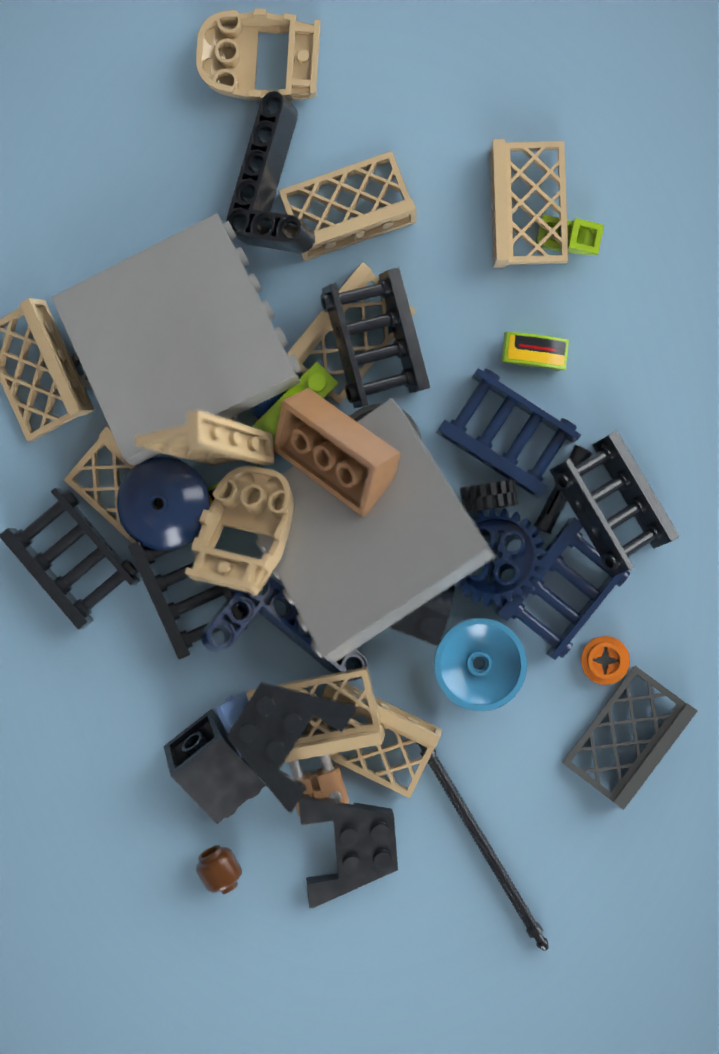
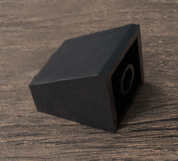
[389,585,455,646]
[163,709,266,824]

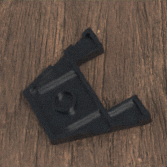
[226,682,357,813]
[298,793,398,908]

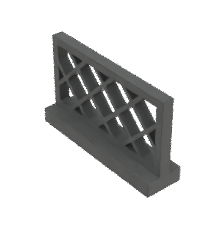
[562,666,698,810]

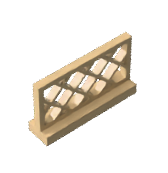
[490,139,568,268]
[279,151,417,262]
[287,262,416,404]
[0,298,95,442]
[135,410,274,466]
[64,426,163,560]
[246,667,385,762]
[305,680,442,799]

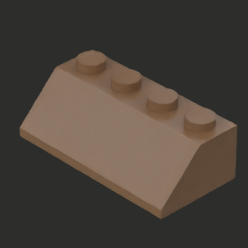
[273,388,401,517]

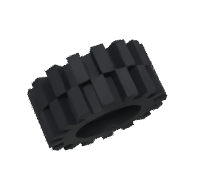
[460,480,518,512]

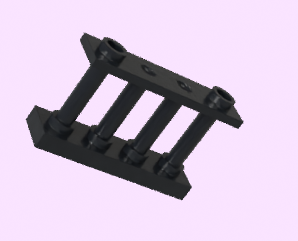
[321,267,431,409]
[549,431,679,576]
[0,488,140,630]
[128,534,247,660]

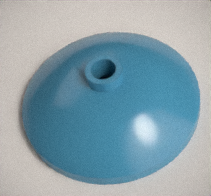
[434,618,527,711]

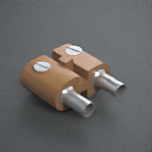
[288,754,349,817]

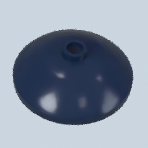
[117,457,210,550]

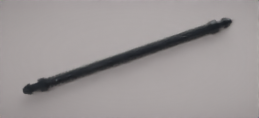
[415,742,549,951]

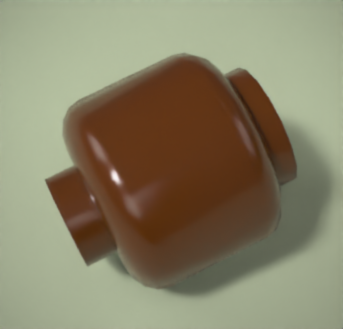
[196,845,242,894]

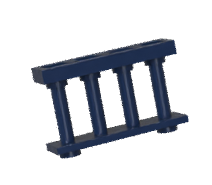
[436,368,581,498]
[495,517,630,660]

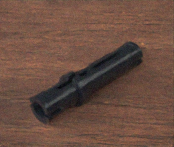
[533,445,592,535]

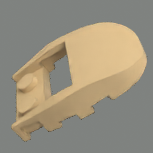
[196,8,321,102]
[185,466,294,596]

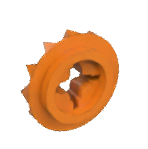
[580,636,630,685]

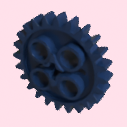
[454,508,547,608]

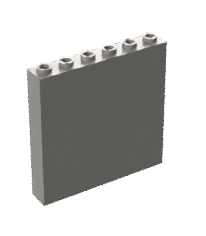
[51,213,302,466]
[256,398,495,662]

